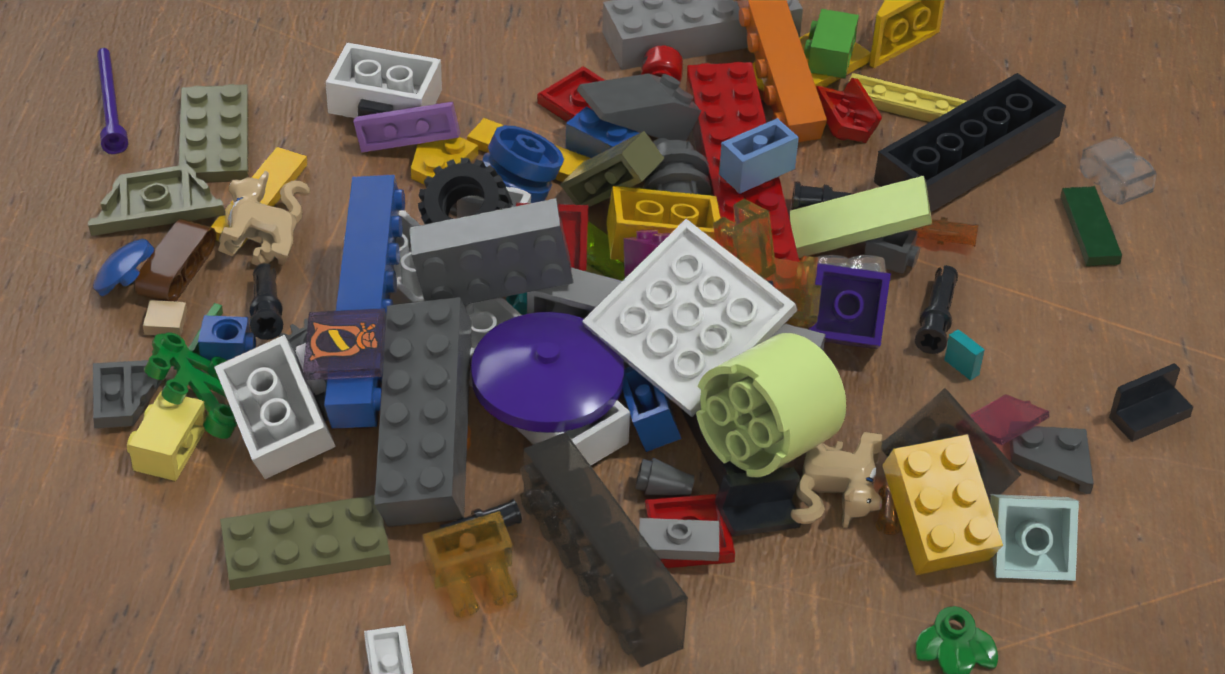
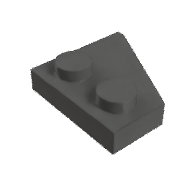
[1009,425,1094,494]

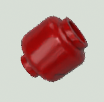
[641,45,684,83]

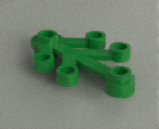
[144,332,237,439]

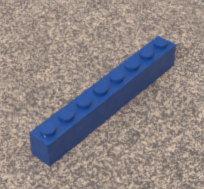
[324,175,405,428]

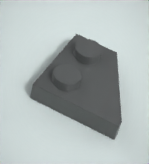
[93,360,163,428]

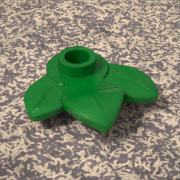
[915,606,998,674]

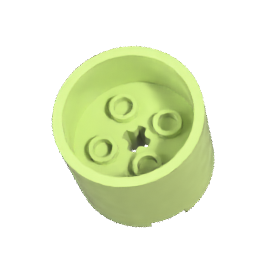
[696,333,846,477]

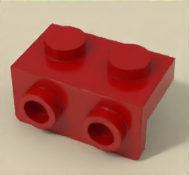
[816,78,882,143]

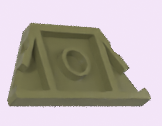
[88,164,225,236]

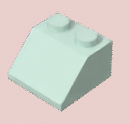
[990,494,1079,581]

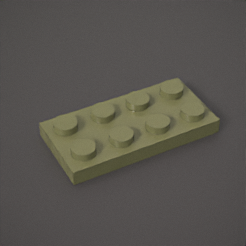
[179,84,249,183]
[220,495,391,590]

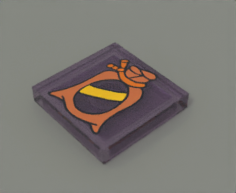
[303,308,386,380]

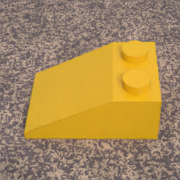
[869,0,945,68]

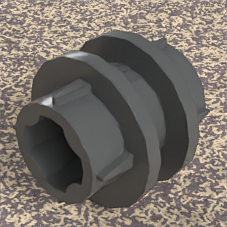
[643,140,711,195]

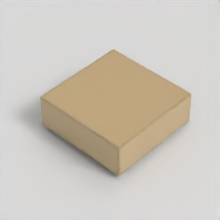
[143,300,187,337]

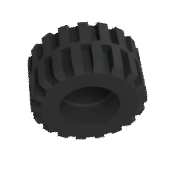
[418,158,513,224]

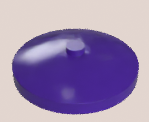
[471,312,624,433]

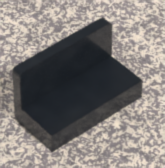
[1109,363,1193,442]
[715,467,801,536]

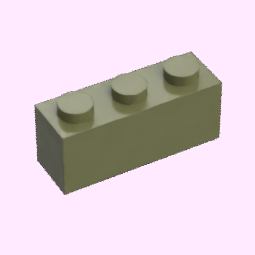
[560,131,665,208]

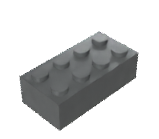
[410,198,574,305]

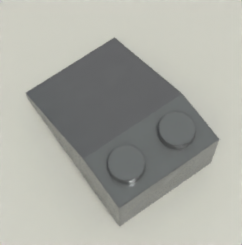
[577,74,701,141]

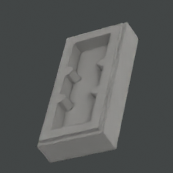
[638,518,719,561]

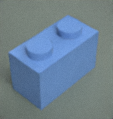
[719,118,799,194]

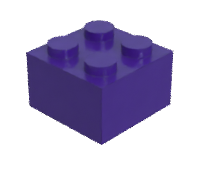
[807,263,891,349]

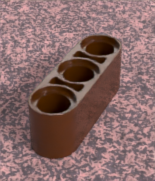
[135,219,216,302]

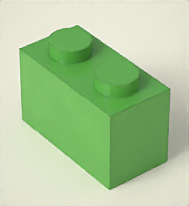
[804,9,859,78]

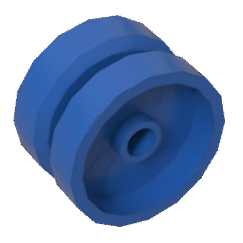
[482,125,564,203]

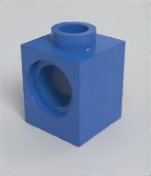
[198,315,256,361]

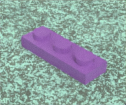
[353,102,460,153]

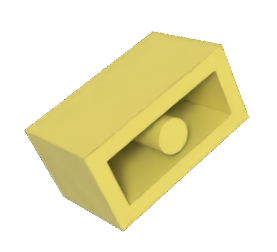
[127,390,206,481]

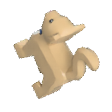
[218,171,310,266]
[791,432,882,528]

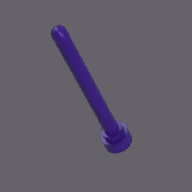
[97,48,128,154]

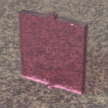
[958,394,1050,445]

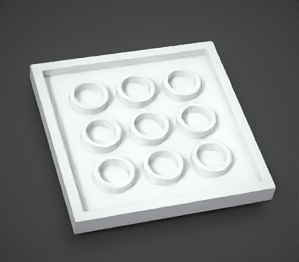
[582,219,797,417]

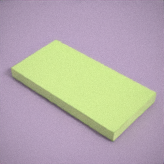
[790,176,932,258]

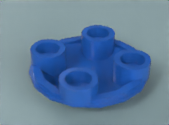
[93,238,155,296]

